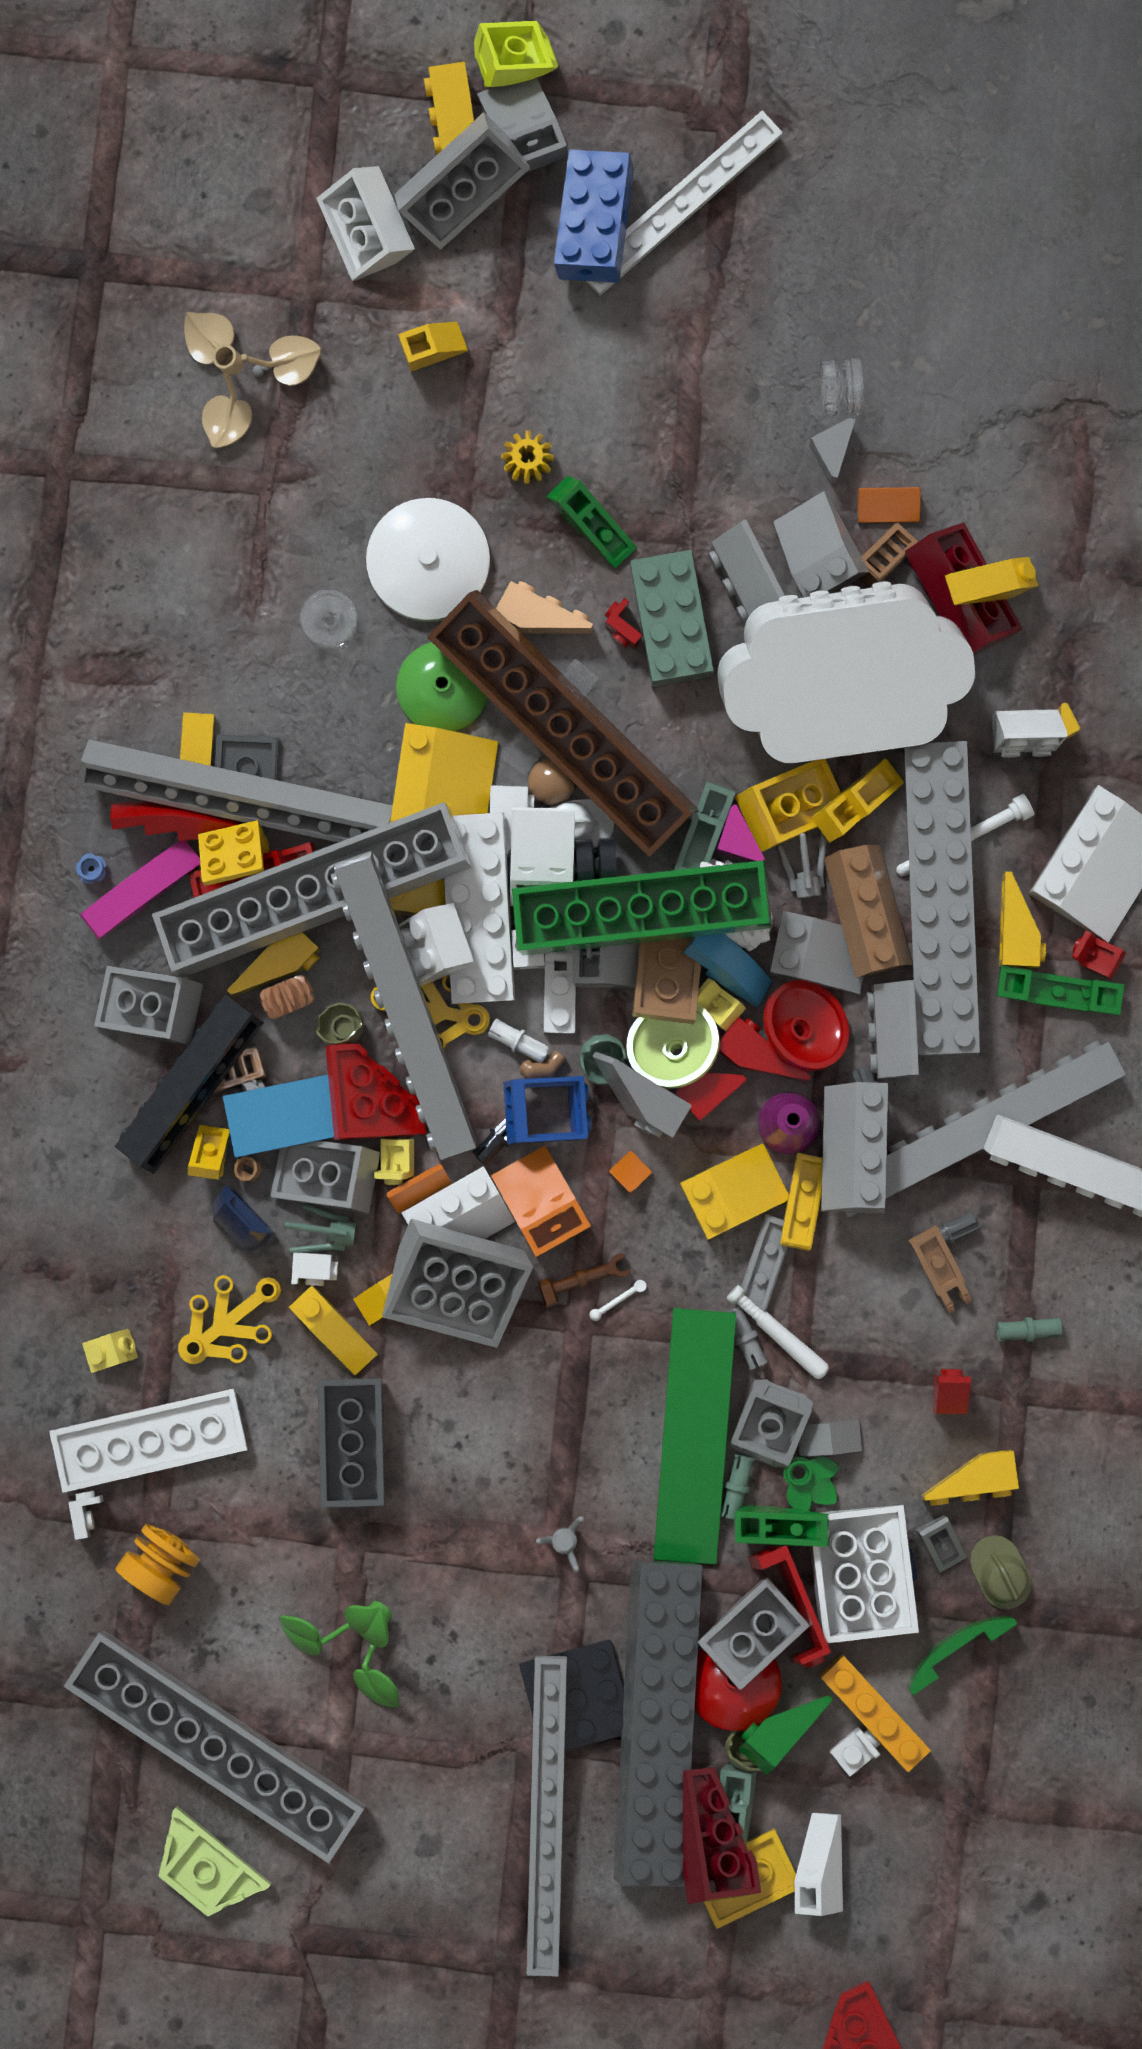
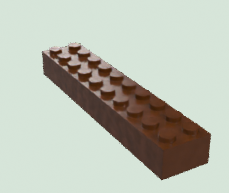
[427,590,698,857]

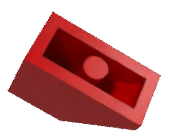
[674,1073,747,1122]

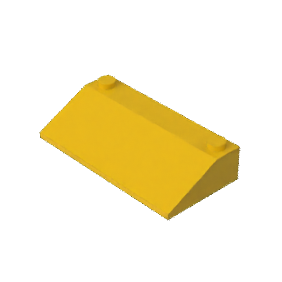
[389,723,498,916]

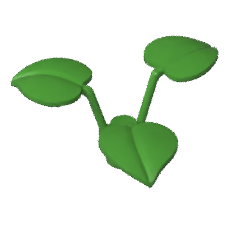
[279,1601,401,1707]

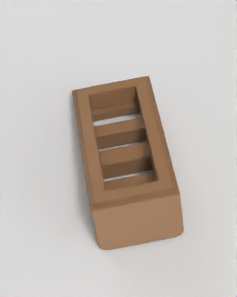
[860,522,918,588]
[213,1046,267,1093]

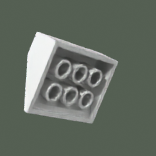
[1029,785,1142,943]
[810,1505,919,1643]

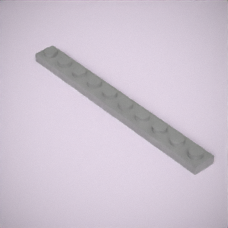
[527,1656,567,1976]

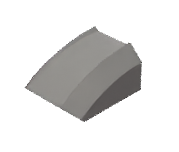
[729,1380,813,1468]

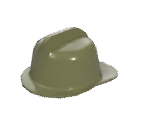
[970,1535,1032,1609]

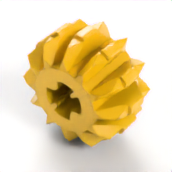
[501,431,554,484]

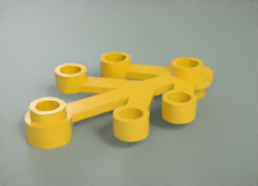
[371,974,490,1049]
[178,1275,282,1364]

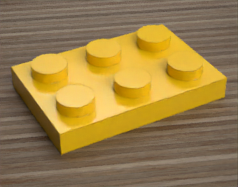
[704,1828,796,1929]

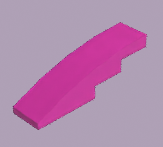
[80,841,201,940]

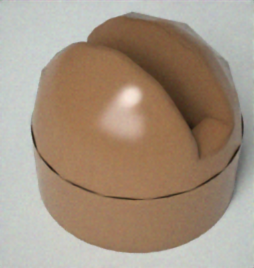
[234,1156,262,1182]

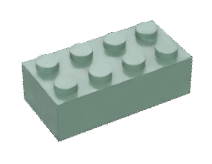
[630,550,714,688]

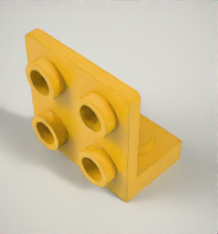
[198,820,269,886]

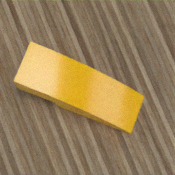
[811,758,904,843]

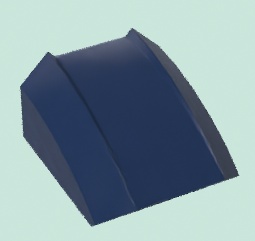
[213,1186,275,1250]

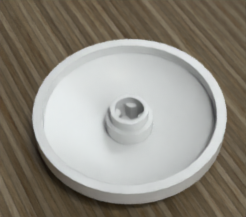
[366,498,490,622]

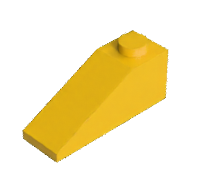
[945,557,1039,605]
[999,871,1046,969]
[227,932,321,997]
[289,1286,378,1376]

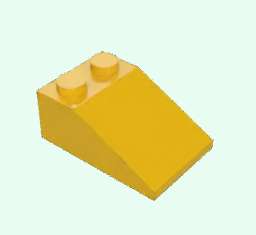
[734,759,841,852]
[679,1143,789,1240]

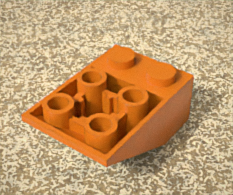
[491,1145,591,1258]

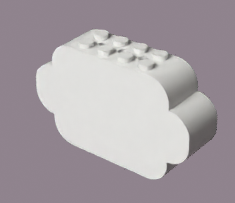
[717,582,975,763]

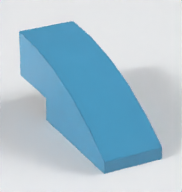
[683,934,772,1008]

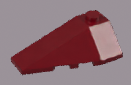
[683,1767,761,1904]

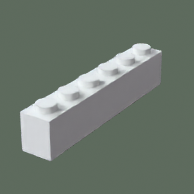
[983,1114,1142,1217]

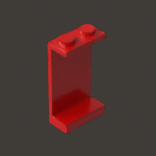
[748,1545,831,1668]

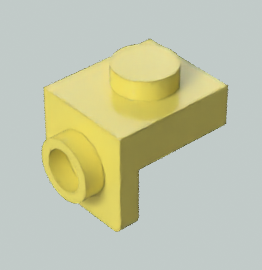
[697,978,746,1032]
[374,1138,414,1185]
[82,1329,138,1373]

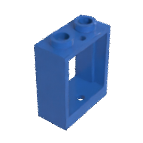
[503,1076,591,1145]

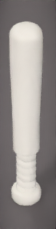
[727,1285,829,1379]

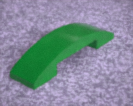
[996,965,1125,1016]
[907,1616,1017,1695]

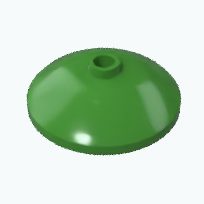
[396,642,488,732]

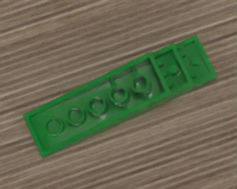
[653,1308,736,1564]

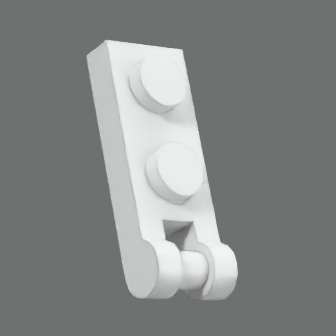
[544,950,576,1034]

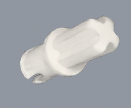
[487,1019,549,1062]

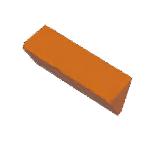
[857,487,921,523]
[386,1164,452,1214]

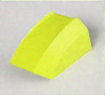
[474,21,559,87]

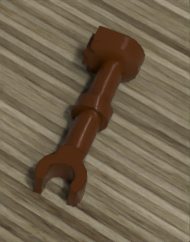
[538,1253,631,1308]

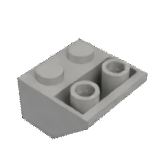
[573,943,639,988]

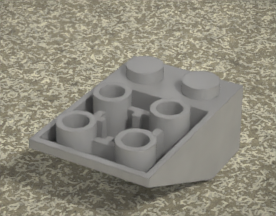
[477,78,567,173]

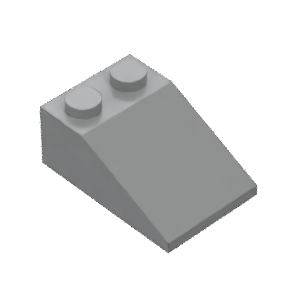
[773,491,869,597]
[768,911,863,995]
[94,966,203,1045]
[593,1052,692,1138]
[271,1141,380,1214]
[697,1578,810,1690]

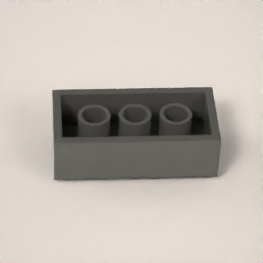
[318,1378,386,1508]

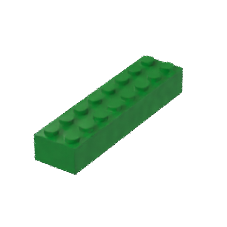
[512,860,772,956]

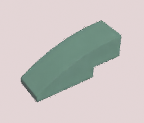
[674,780,736,870]
[720,1764,757,1846]

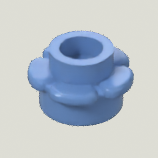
[76,853,106,884]

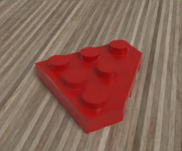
[325,1044,426,1140]
[822,1980,902,2049]

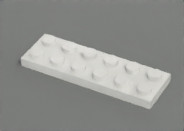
[444,813,515,1004]
[49,1388,248,1493]

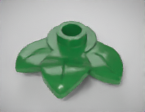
[783,1456,839,1511]

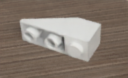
[794,1813,843,1916]

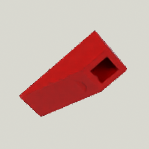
[718,1018,811,1082]

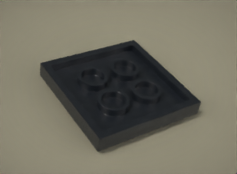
[519,1639,624,1751]

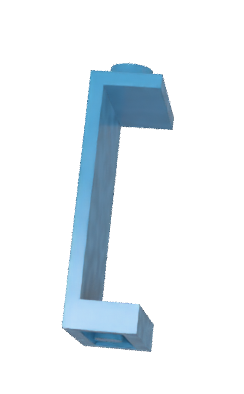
[223,1075,334,1159]

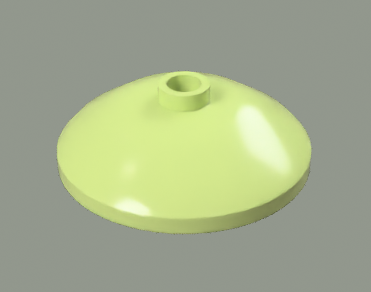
[627,1004,720,1089]

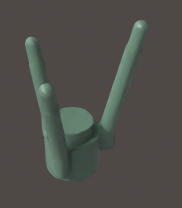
[284,1204,356,1254]

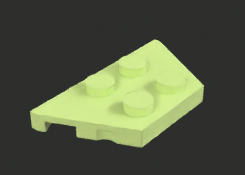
[158,1806,271,1917]

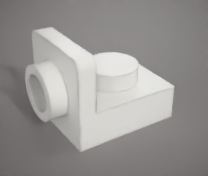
[68,1491,104,1540]
[829,1726,880,1776]

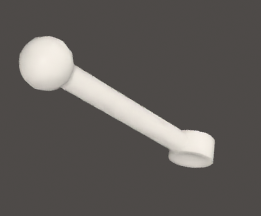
[589,1280,646,1321]

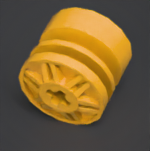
[115,1523,200,1606]

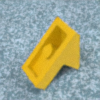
[188,1125,230,1180]

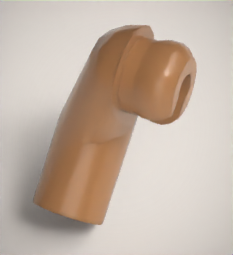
[520,1050,567,1079]

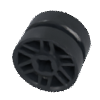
[576,837,617,881]

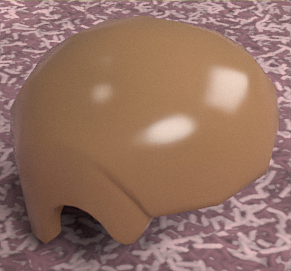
[528,758,576,806]

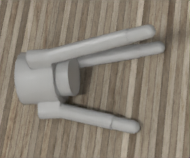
[777,832,827,898]
[536,1516,584,1572]

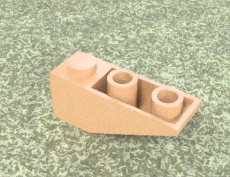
[496,581,593,634]

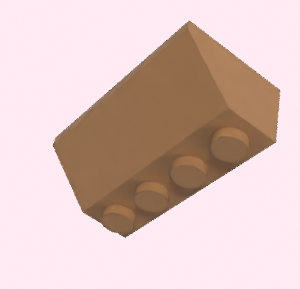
[824,845,912,978]

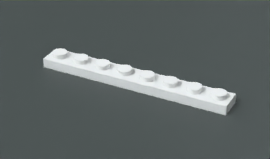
[586,110,783,296]

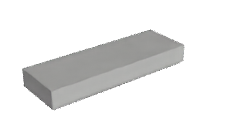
[741,1214,788,1312]

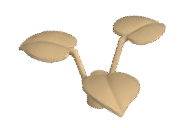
[184,312,321,448]

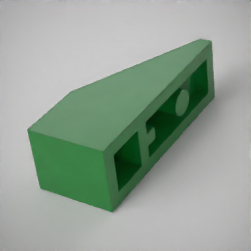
[546,476,637,568]
[735,1505,829,1547]
[738,1695,833,1775]

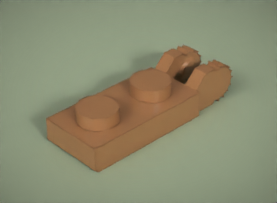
[908,1225,972,1314]

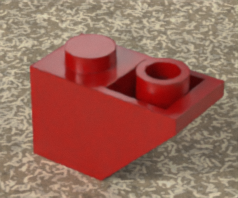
[933,1369,971,1414]

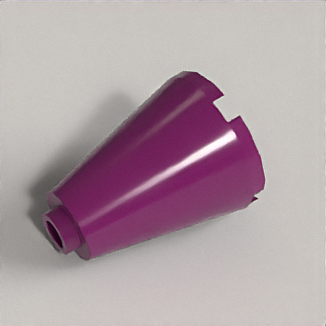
[758,1092,820,1154]

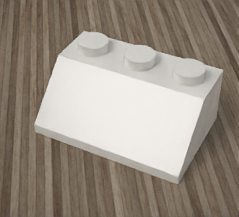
[316,166,415,281]
[402,1166,515,1239]

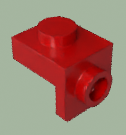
[604,598,642,649]
[1072,931,1126,981]

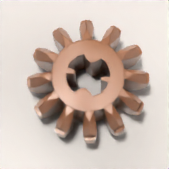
[260,975,315,1019]

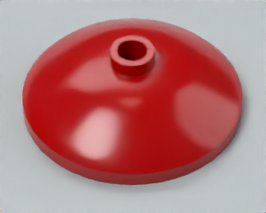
[763,980,849,1071]
[694,1649,782,1732]

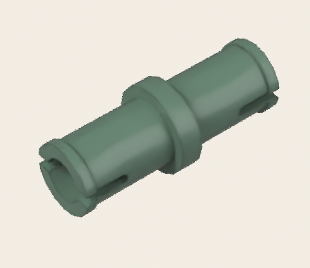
[996,1317,1062,1342]
[720,1454,755,1520]

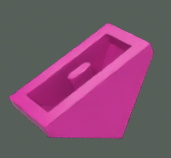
[716,804,765,862]

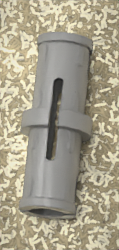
[727,1306,768,1370]

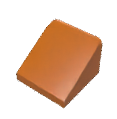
[608,1150,652,1194]

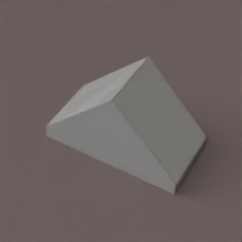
[809,418,856,485]
[798,1419,862,1456]
[916,1514,967,1573]

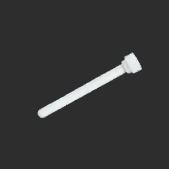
[896,793,1035,876]

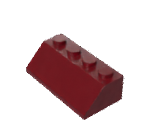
[905,522,1023,656]

